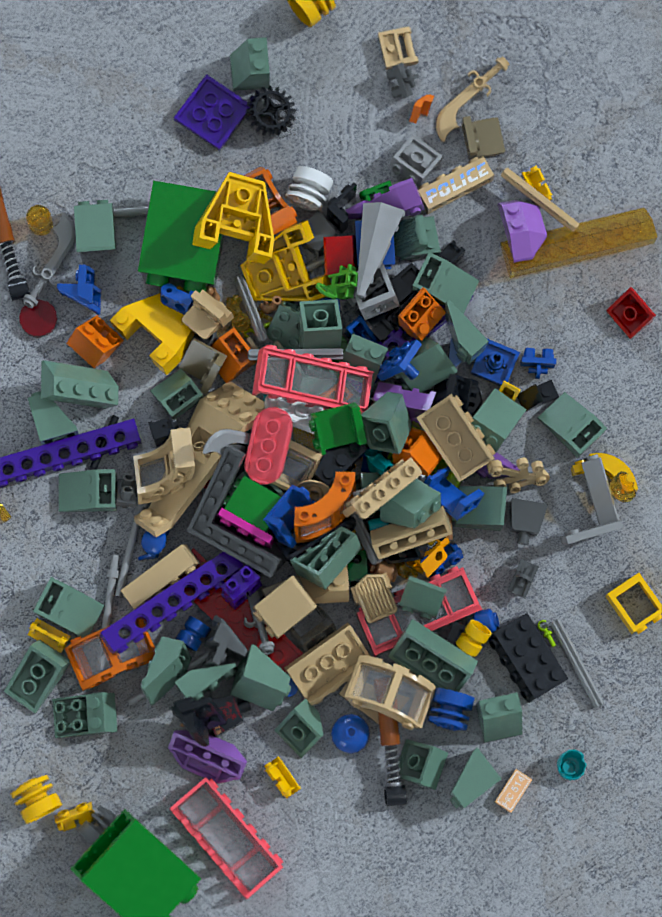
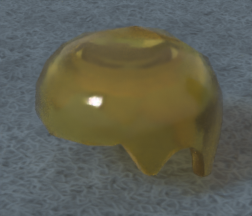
[609,471,636,503]

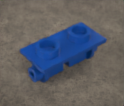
[430,543,464,577]

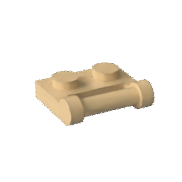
[378,27,419,70]

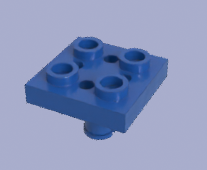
[470,338,520,386]
[377,339,422,381]

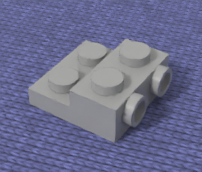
[389,135,443,187]

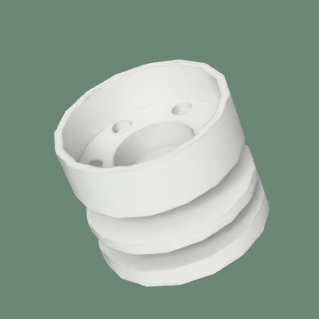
[285,166,333,213]

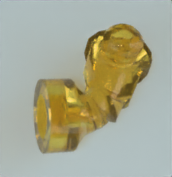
[226,294,251,333]

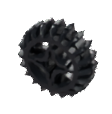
[245,86,296,137]

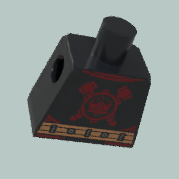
[212,695,252,737]

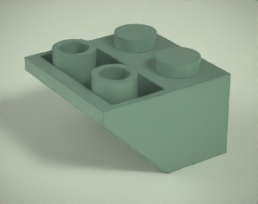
[150,369,203,419]

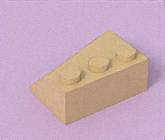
[299,566,349,604]

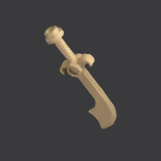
[436,56,510,142]

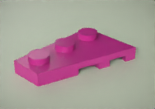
[218,508,274,548]

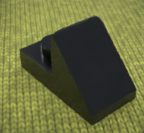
[517,380,559,412]

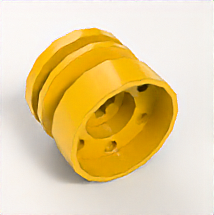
[287,0,336,28]
[10,775,63,824]

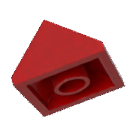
[323,235,357,275]
[606,287,656,339]

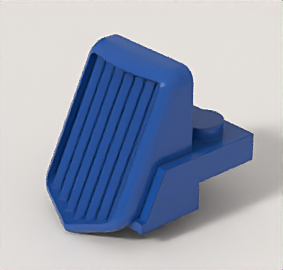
[57,265,102,315]

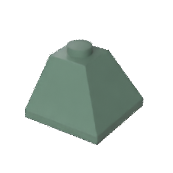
[274,699,323,758]

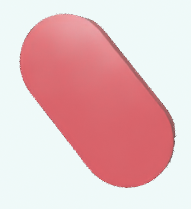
[244,407,293,485]

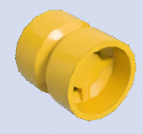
[456,619,492,657]

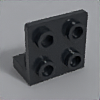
[326,182,357,233]

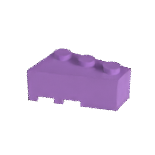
[373,382,436,428]

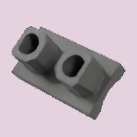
[386,62,419,98]
[116,474,136,508]
[507,559,539,599]

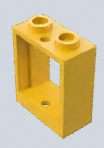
[605,573,662,634]

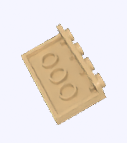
[416,394,496,482]
[342,458,422,519]
[285,622,372,706]

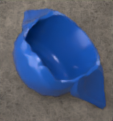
[138,530,169,561]

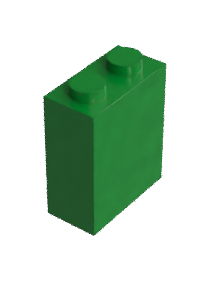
[223,476,281,532]

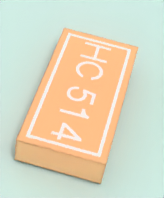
[495,769,532,813]

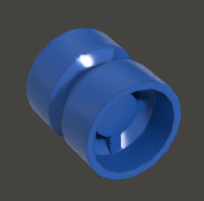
[175,616,211,652]

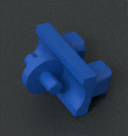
[520,348,556,379]

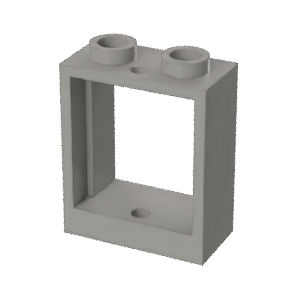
[354,262,400,320]

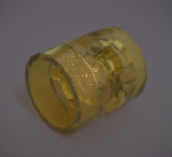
[26,205,53,236]

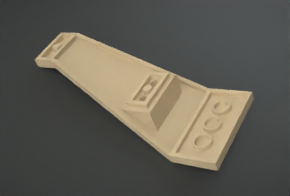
[134,381,265,537]

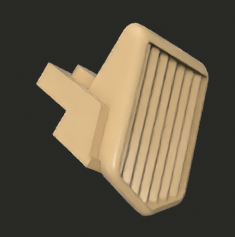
[182,290,234,339]
[350,573,398,624]

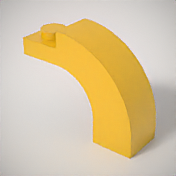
[571,453,638,497]

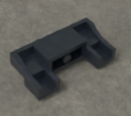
[355,262,419,342]

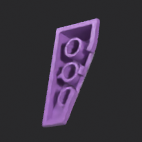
[345,178,425,219]

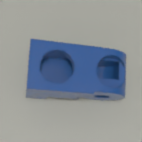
[160,284,194,315]

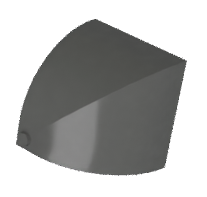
[187,444,308,578]

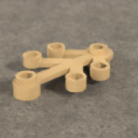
[486,458,550,494]

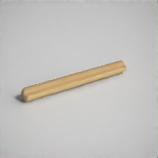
[501,168,579,232]

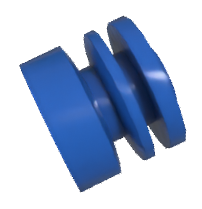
[427,688,475,731]

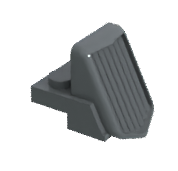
[203,615,248,668]

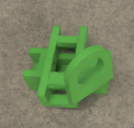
[315,264,358,300]

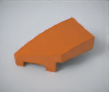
[409,94,434,124]

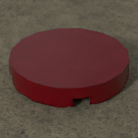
[19,299,58,338]

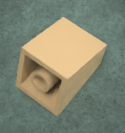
[253,576,317,639]

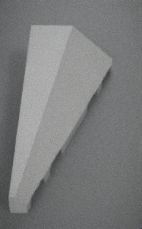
[357,202,405,299]

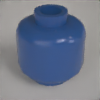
[470,609,499,633]

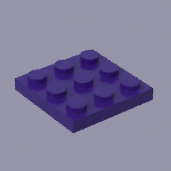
[174,74,249,151]

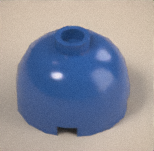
[331,714,370,754]

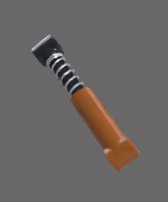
[0,188,30,301]
[374,677,407,807]

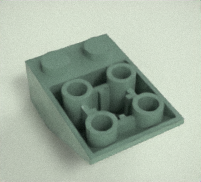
[411,252,479,314]
[538,392,607,459]
[59,469,117,512]
[33,577,105,638]
[141,636,192,705]
[175,663,237,701]
[53,692,118,738]

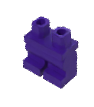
[221,564,263,610]

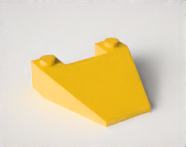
[192,172,274,264]
[240,220,331,301]
[110,286,195,375]

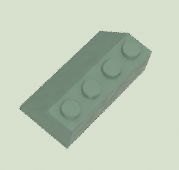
[41,360,119,409]
[388,619,478,692]

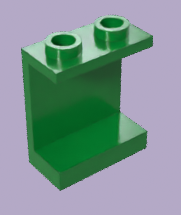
[309,402,367,455]

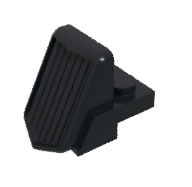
[431,374,483,417]
[171,696,227,747]

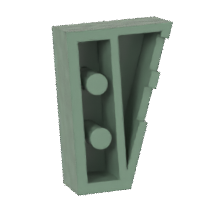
[290,526,362,589]

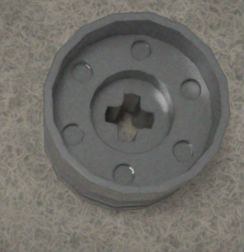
[77,805,117,845]

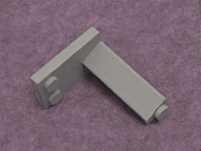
[560,454,624,544]

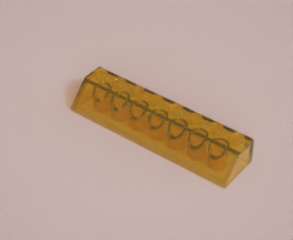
[500,207,658,278]

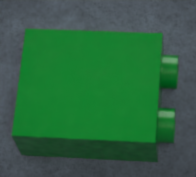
[138,180,224,293]
[70,809,201,917]

